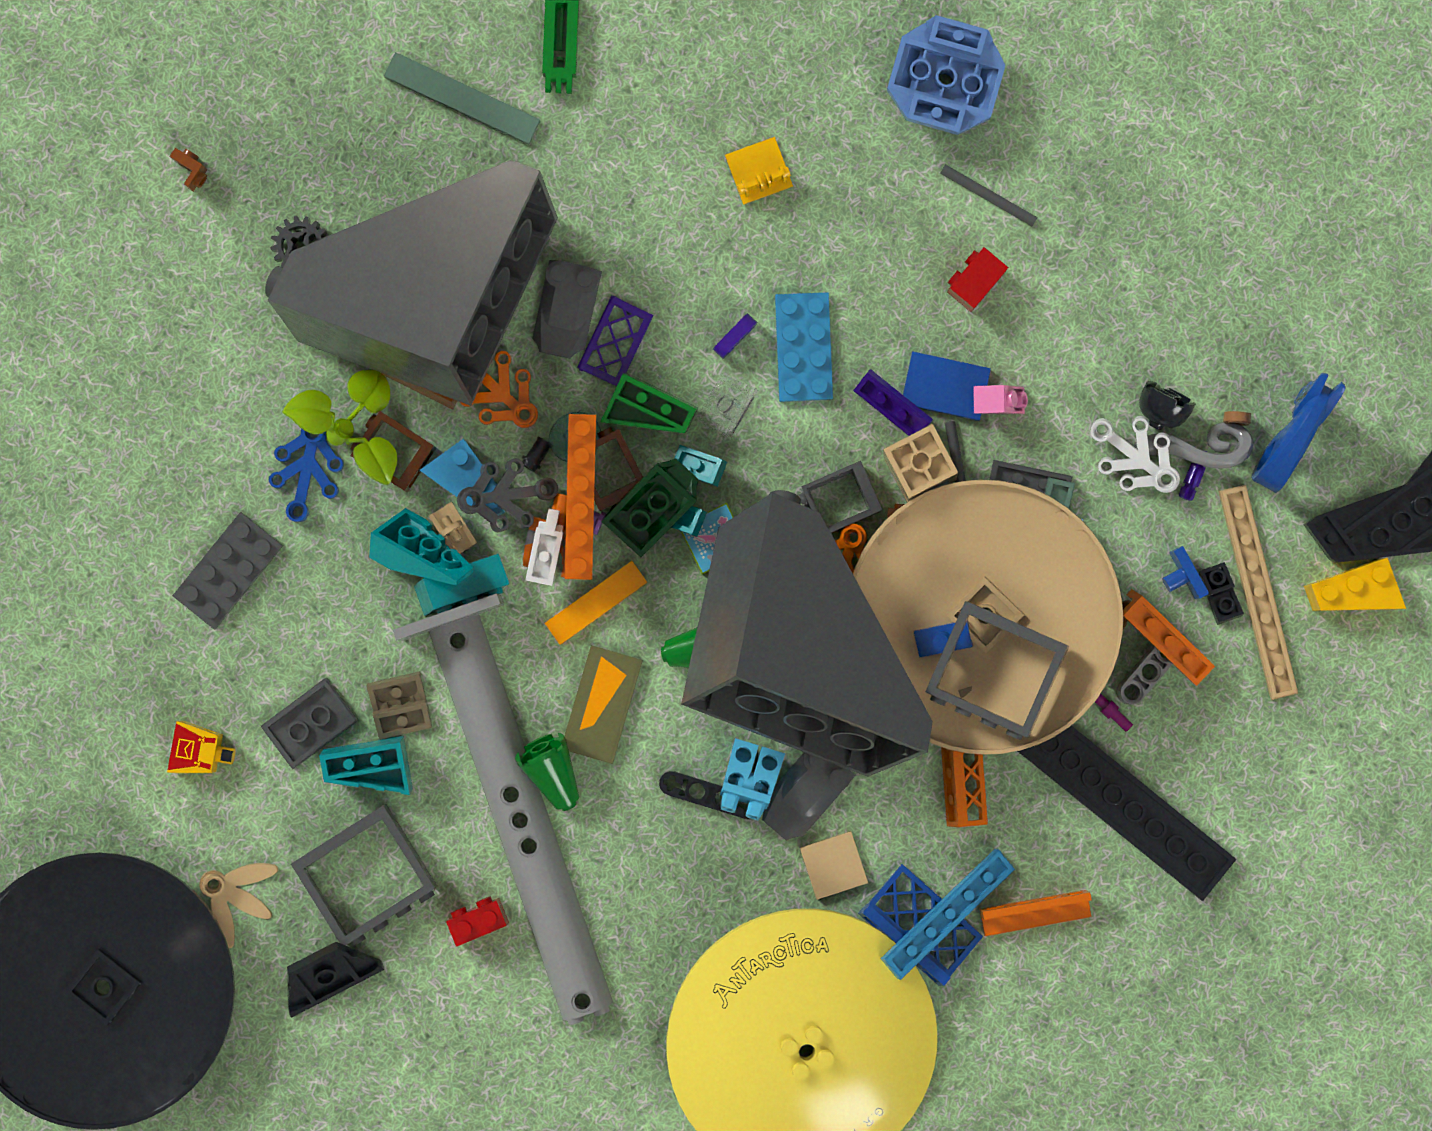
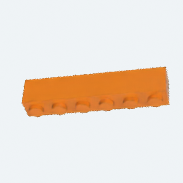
[565,414,596,580]

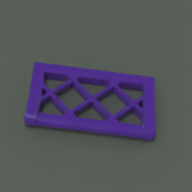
[577,295,654,387]

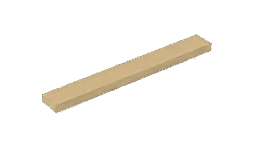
[1218,485,1298,700]

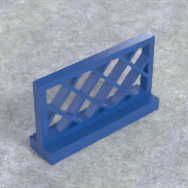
[858,864,983,986]

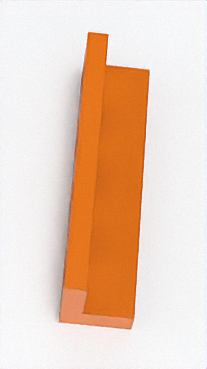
[1123,589,1215,686]
[941,747,988,827]
[979,890,1092,936]

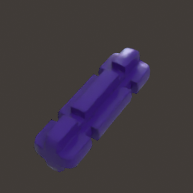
[1179,449,1207,501]

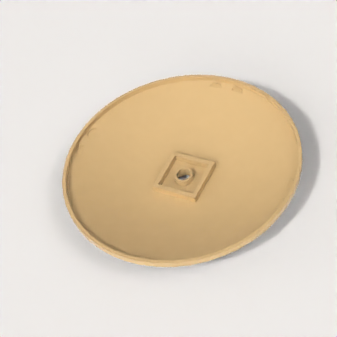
[853,480,1123,755]

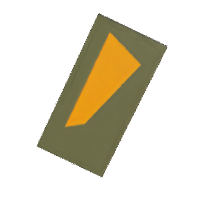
[565,645,643,764]

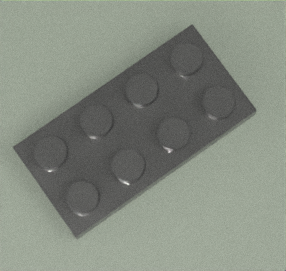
[172,512,283,630]

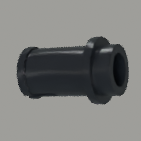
[522,436,552,472]

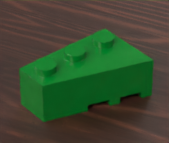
[600,373,698,433]

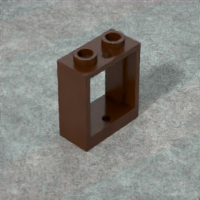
[350,411,436,493]
[594,427,643,511]

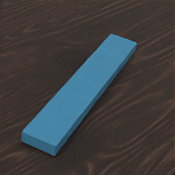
[880,849,1015,980]

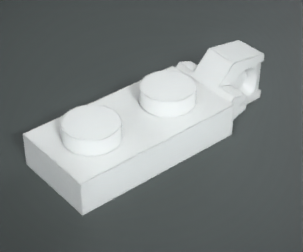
[526,509,563,586]

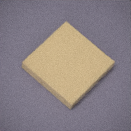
[800,831,868,900]

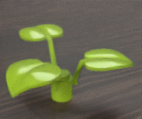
[282,370,397,485]

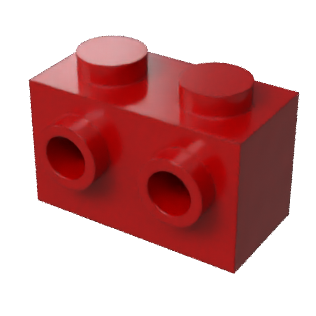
[947,247,1009,312]
[446,896,509,947]

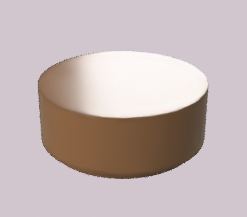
[1223,411,1251,426]

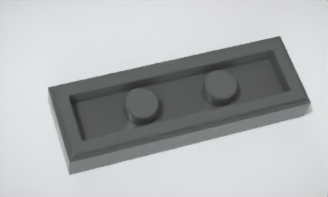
[989,460,1073,493]

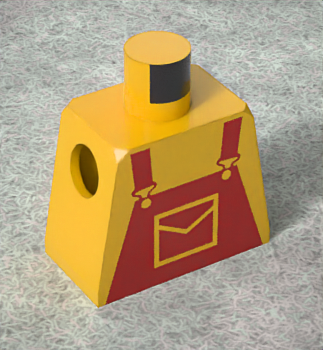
[167,721,236,773]

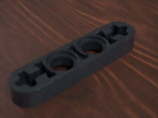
[659,771,750,820]

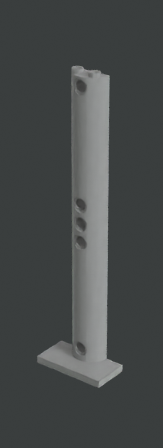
[393,594,613,1025]

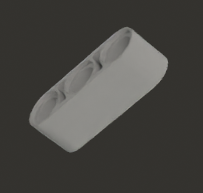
[1116,645,1173,705]

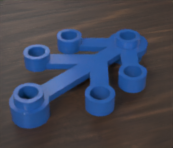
[269,428,344,522]

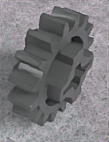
[270,216,327,267]

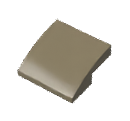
[367,671,432,740]

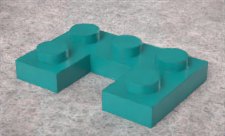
[671,445,728,537]

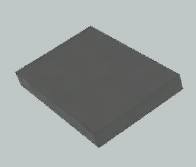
[261,678,358,770]

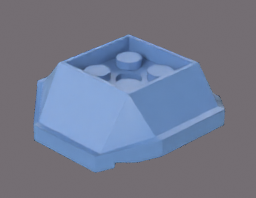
[887,15,1006,135]

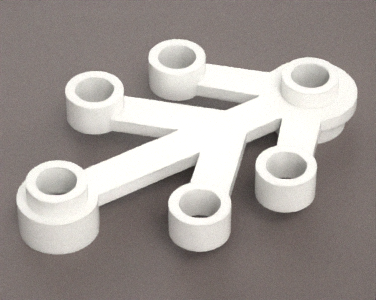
[1091,416,1180,493]

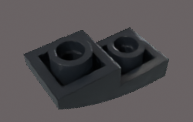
[1199,562,1244,625]

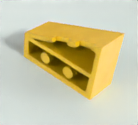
[1304,558,1406,611]

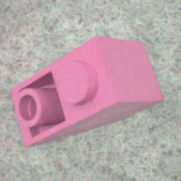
[974,385,1028,414]

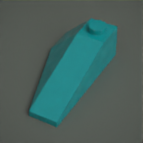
[369,508,474,585]

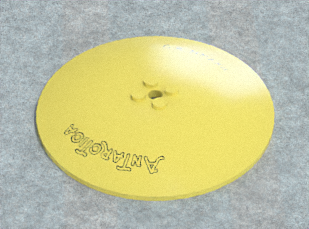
[666,909,938,1131]

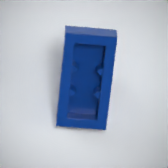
[1162,546,1209,599]
[914,620,973,658]

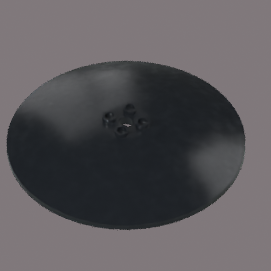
[0,852,235,1130]

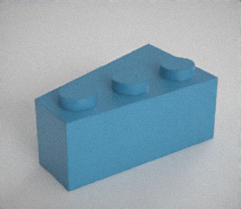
[420,439,505,516]

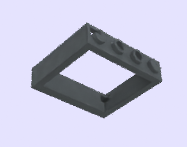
[925,601,1069,740]
[291,804,438,947]

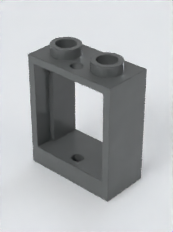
[798,461,882,533]

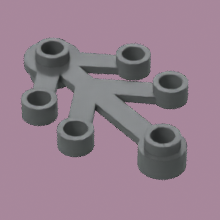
[457,458,558,533]

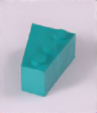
[414,553,509,616]
[319,736,413,795]

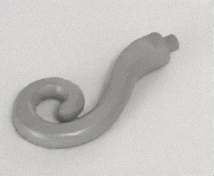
[1134,422,1254,469]

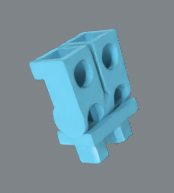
[720,738,785,821]

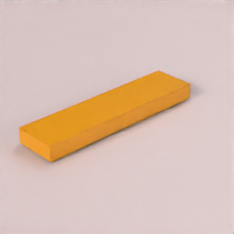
[545,561,648,645]

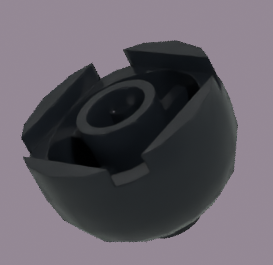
[1139,381,1196,430]

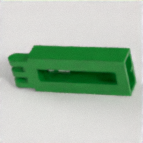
[542,0,579,94]

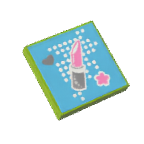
[681,503,734,574]

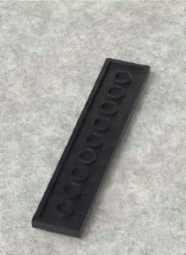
[1017,725,1236,901]

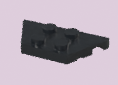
[287,942,384,1018]

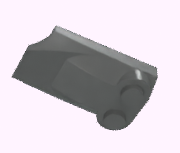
[532,260,602,359]
[762,752,856,841]

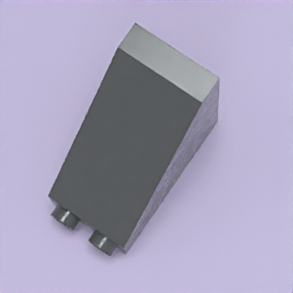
[265,160,558,406]
[681,490,933,777]

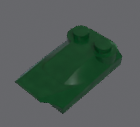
[601,458,698,558]

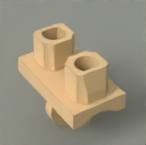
[429,502,478,554]

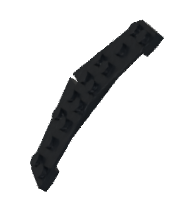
[1303,451,1432,563]

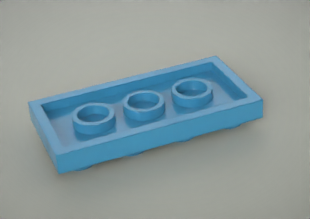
[775,292,833,402]

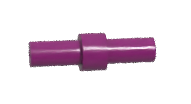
[1095,693,1133,732]

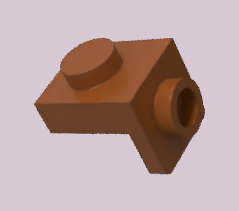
[169,148,208,192]

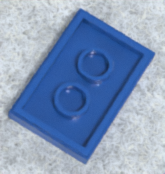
[903,351,991,421]

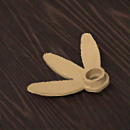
[199,863,278,948]

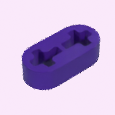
[713,313,758,359]

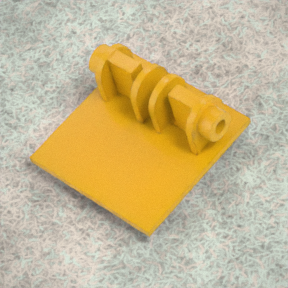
[725,137,793,205]

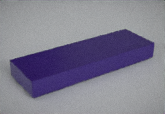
[853,369,933,436]

